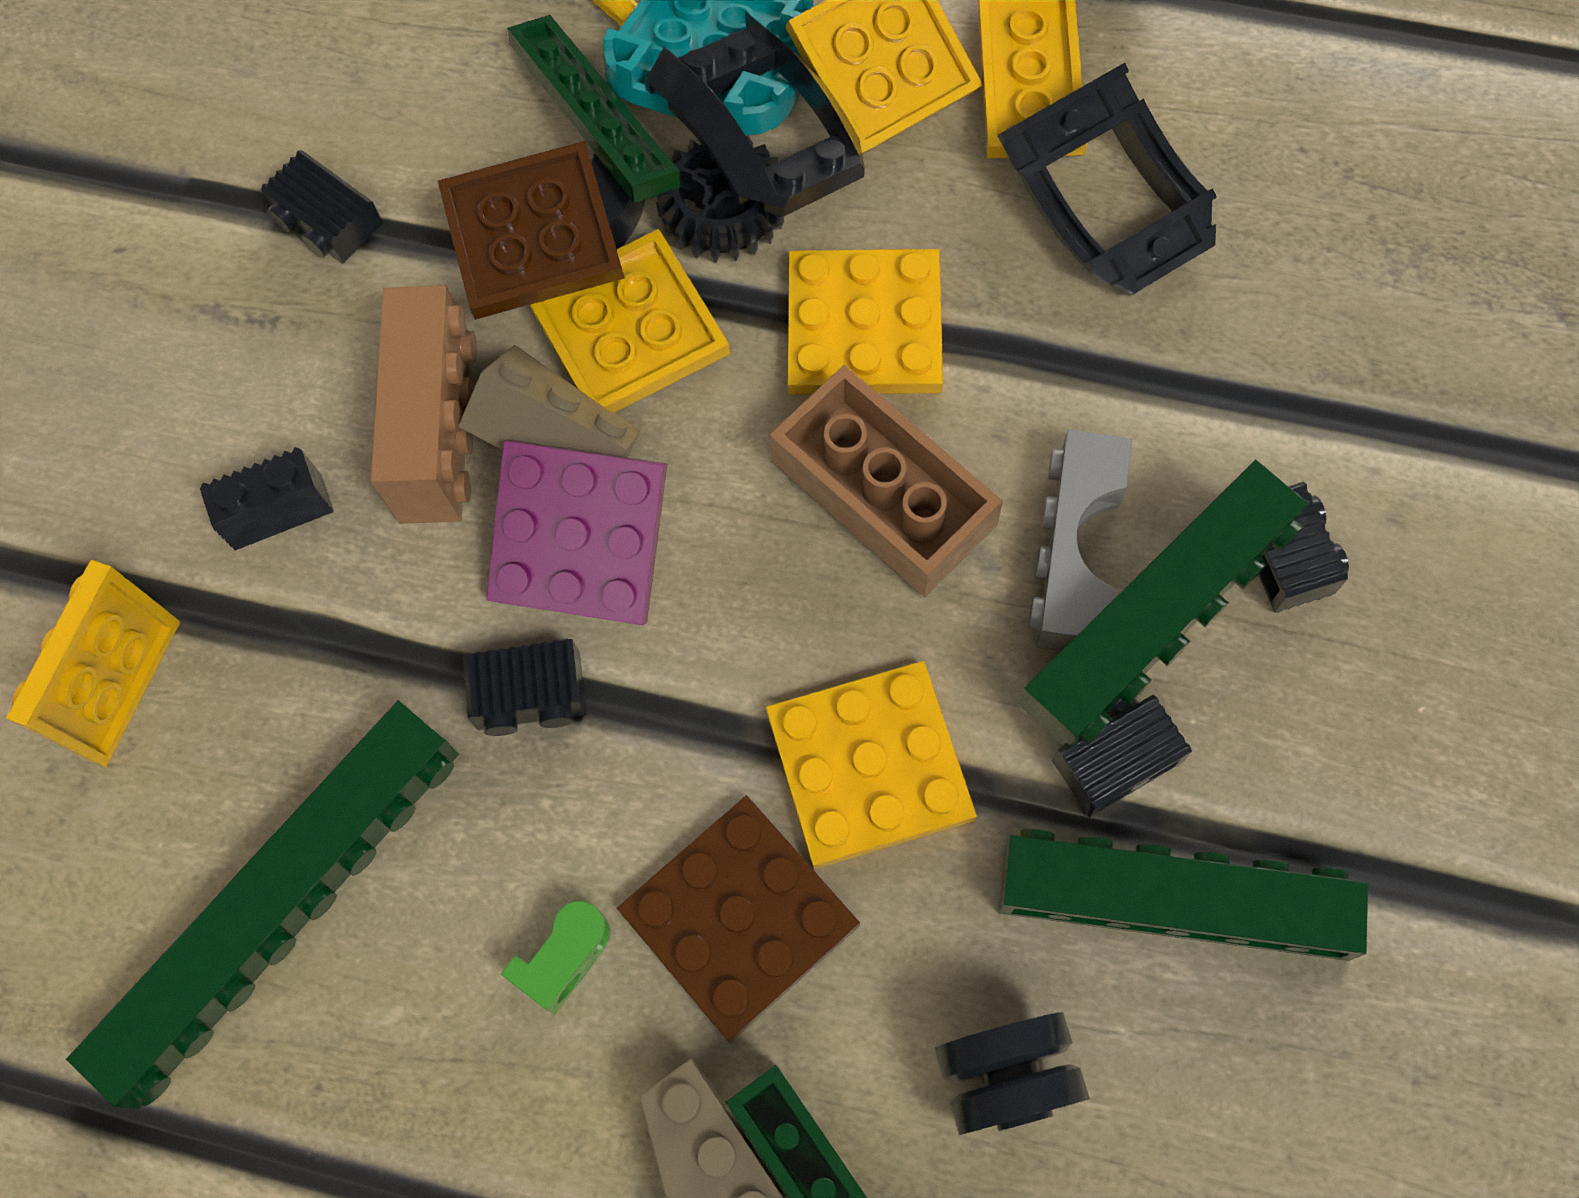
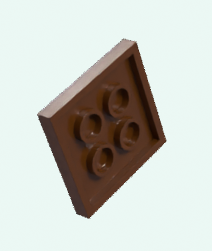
[438,141,625,320]
[617,795,860,1043]

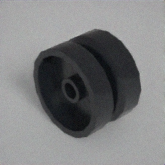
[935,1012,1090,1135]

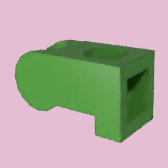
[500,901,611,1015]

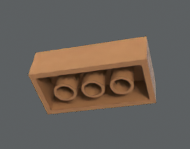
[370,285,477,524]
[769,365,1003,598]

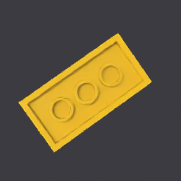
[977,0,1088,159]

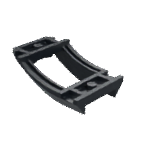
[645,11,865,216]
[998,62,1217,296]

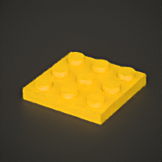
[785,0,983,155]
[529,229,731,413]
[788,249,943,395]
[5,559,181,768]
[766,661,977,870]

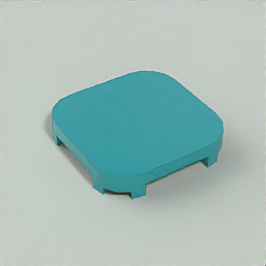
[603,0,816,136]

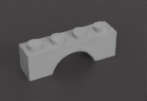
[1029,430,1132,651]

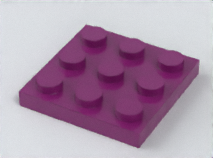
[486,440,668,626]

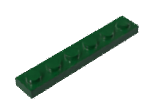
[507,15,680,203]

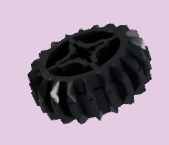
[656,135,784,263]

